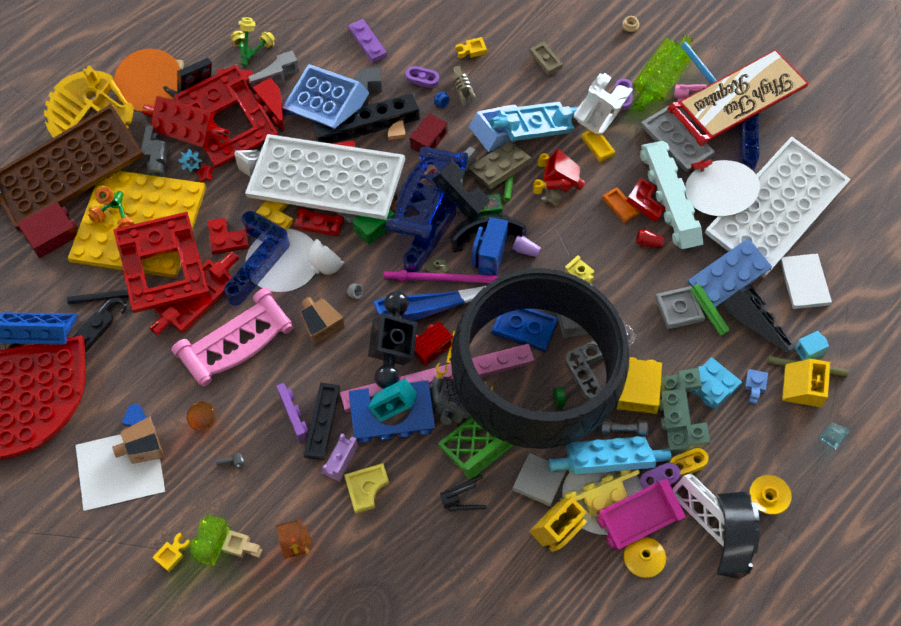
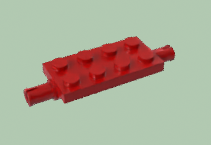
[142,96,230,148]
[149,251,239,336]

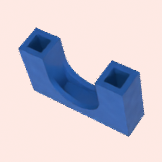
[349,380,435,444]

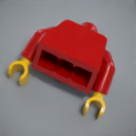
[533,149,585,194]

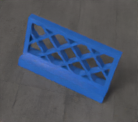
[0,312,78,344]

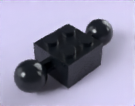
[368,291,418,389]

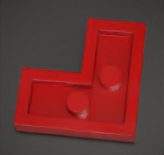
[626,177,665,222]
[207,217,249,255]

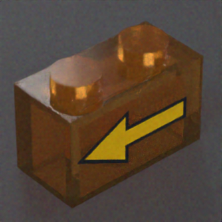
[276,519,312,559]

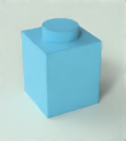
[794,331,829,360]

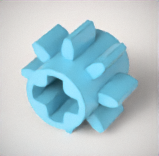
[178,149,202,172]

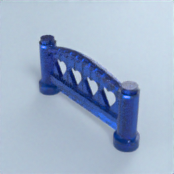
[385,147,468,243]

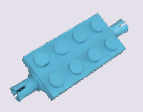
[489,102,578,141]
[548,436,671,475]

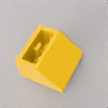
[782,359,830,408]

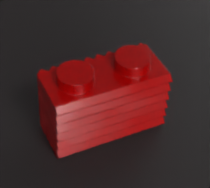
[414,322,453,367]

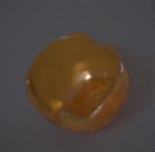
[186,401,217,431]

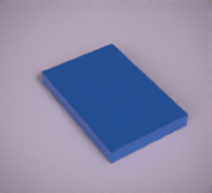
[491,309,559,353]

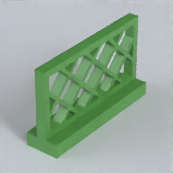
[438,417,514,480]

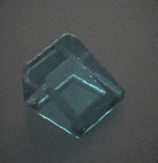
[820,422,851,449]

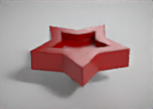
[691,160,712,172]
[196,163,214,183]

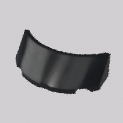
[450,213,527,253]
[717,492,760,579]

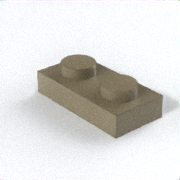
[529,42,563,75]

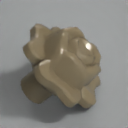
[541,188,561,207]

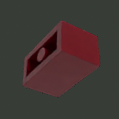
[409,113,448,157]

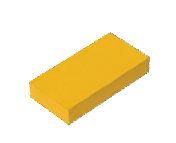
[581,130,615,162]

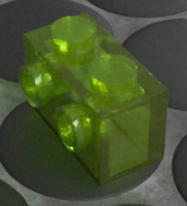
[189,514,230,566]

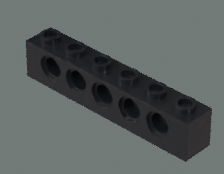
[312,93,420,144]

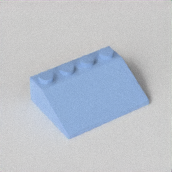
[282,64,369,129]

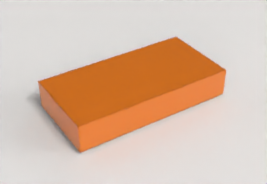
[602,187,639,224]

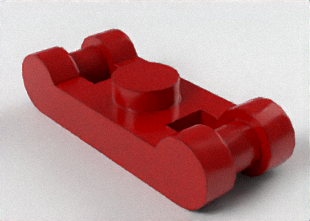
[293,208,344,236]

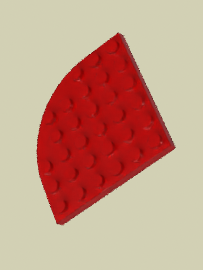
[0,335,86,460]

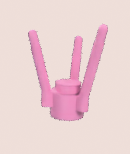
[674,84,707,102]

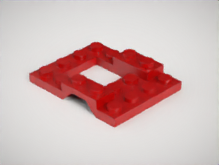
[174,64,278,169]
[113,211,209,313]

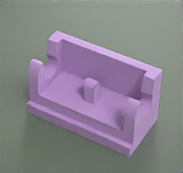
[321,433,358,482]

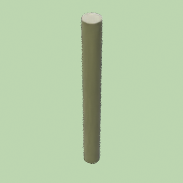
[767,356,848,377]

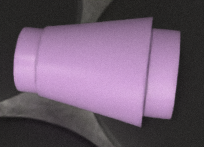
[512,236,541,257]

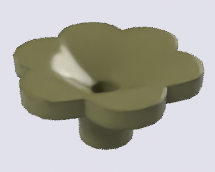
[426,258,449,274]

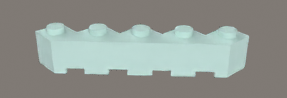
[640,141,703,249]

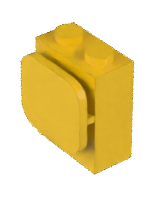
[617,357,662,414]
[529,497,587,552]

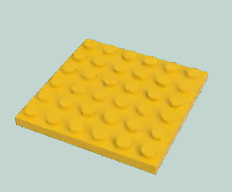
[68,171,206,278]

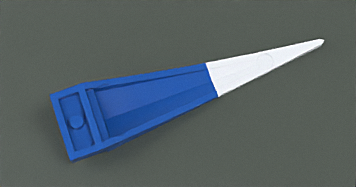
[373,286,487,321]

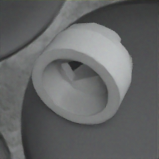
[347,283,363,299]

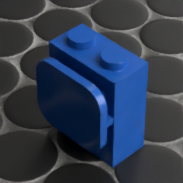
[472,217,508,276]

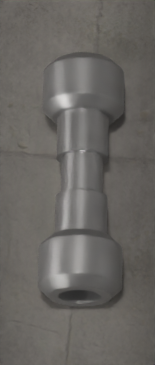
[599,419,649,436]

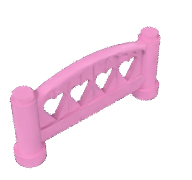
[171,288,293,387]

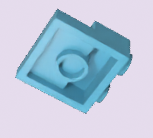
[690,357,742,410]

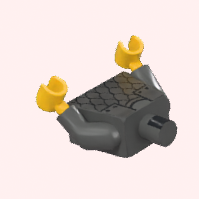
[430,363,493,425]

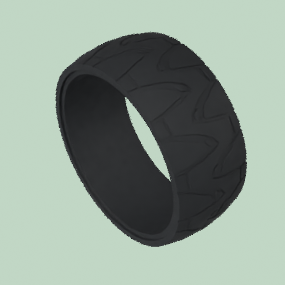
[451,268,630,449]

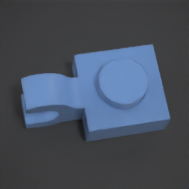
[745,369,768,404]

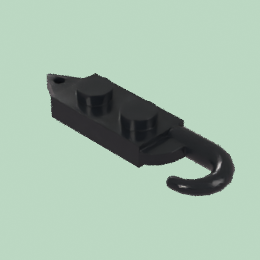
[73,297,127,352]

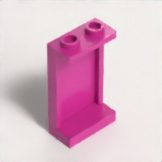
[596,479,686,551]

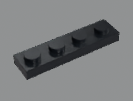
[304,382,340,461]

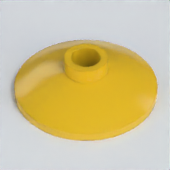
[749,475,792,515]
[624,537,666,578]

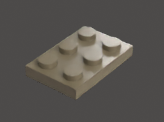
[468,141,532,190]

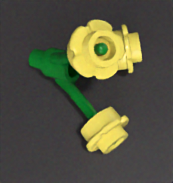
[230,17,275,66]

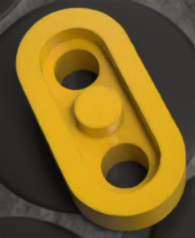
[669,448,709,477]

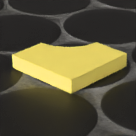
[344,463,389,514]

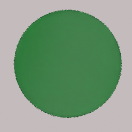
[553,387,566,408]

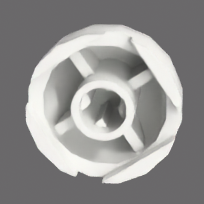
[307,239,345,275]

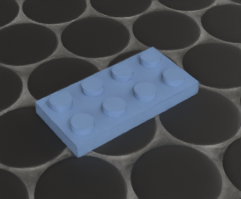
[687,238,772,308]

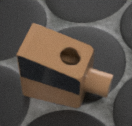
[300,297,345,345]
[112,417,164,464]

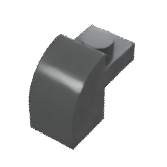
[353,67,382,106]

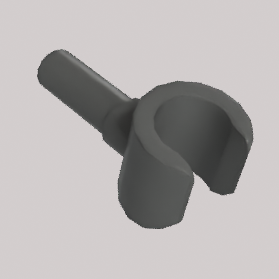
[216,453,245,468]

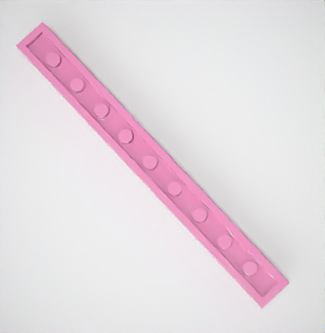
[340,344,534,413]

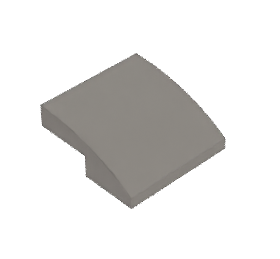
[512,453,567,506]

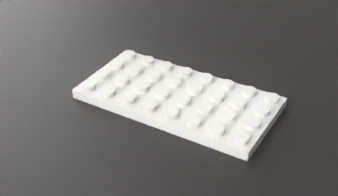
[245,134,405,220]
[704,136,850,278]

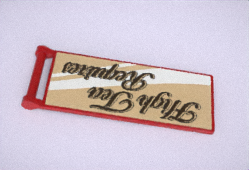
[667,50,809,147]

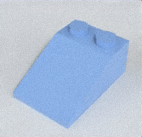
[469,105,516,152]

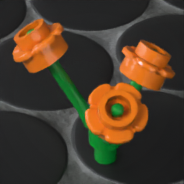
[88,186,134,228]

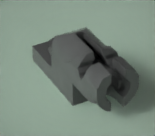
[141,126,169,177]

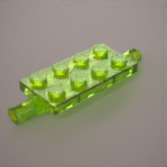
[633,35,696,111]

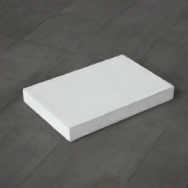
[780,254,832,309]

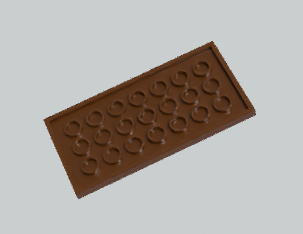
[0,104,145,231]

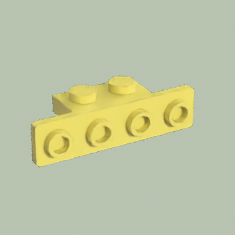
[560,469,640,517]

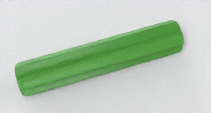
[690,284,729,336]

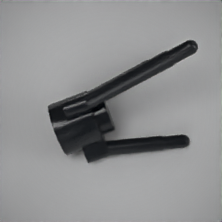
[440,475,487,512]

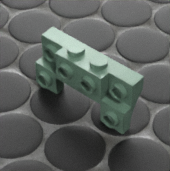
[659,368,710,455]

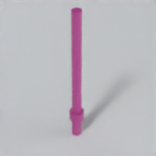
[384,270,497,283]

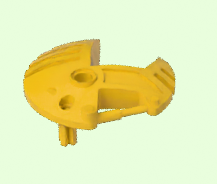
[44,66,133,138]

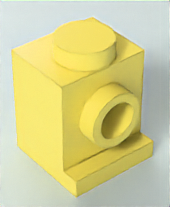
[564,255,594,284]

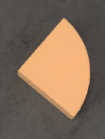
[388,120,406,140]

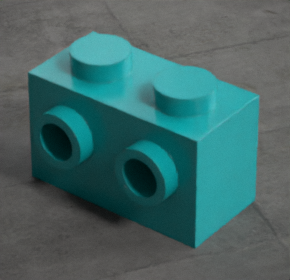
[368,378,417,422]

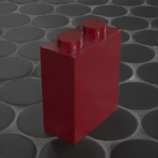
[17,202,78,258]

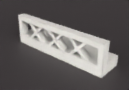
[672,473,725,546]

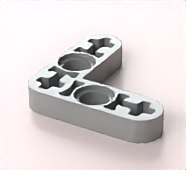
[565,341,603,401]

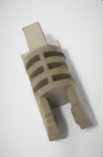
[452,66,477,106]

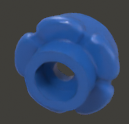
[434,92,450,108]

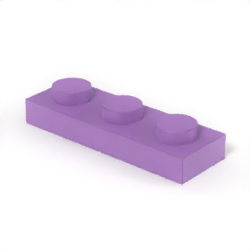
[348,19,387,63]
[277,383,308,443]

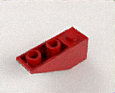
[253,77,285,132]

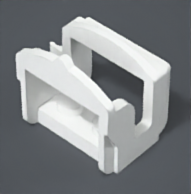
[574,73,633,134]

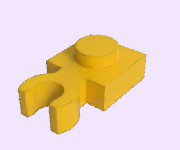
[455,37,487,58]
[152,533,191,572]

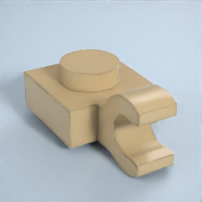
[222,530,262,558]

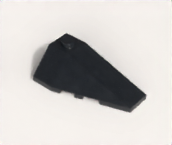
[723,284,795,352]

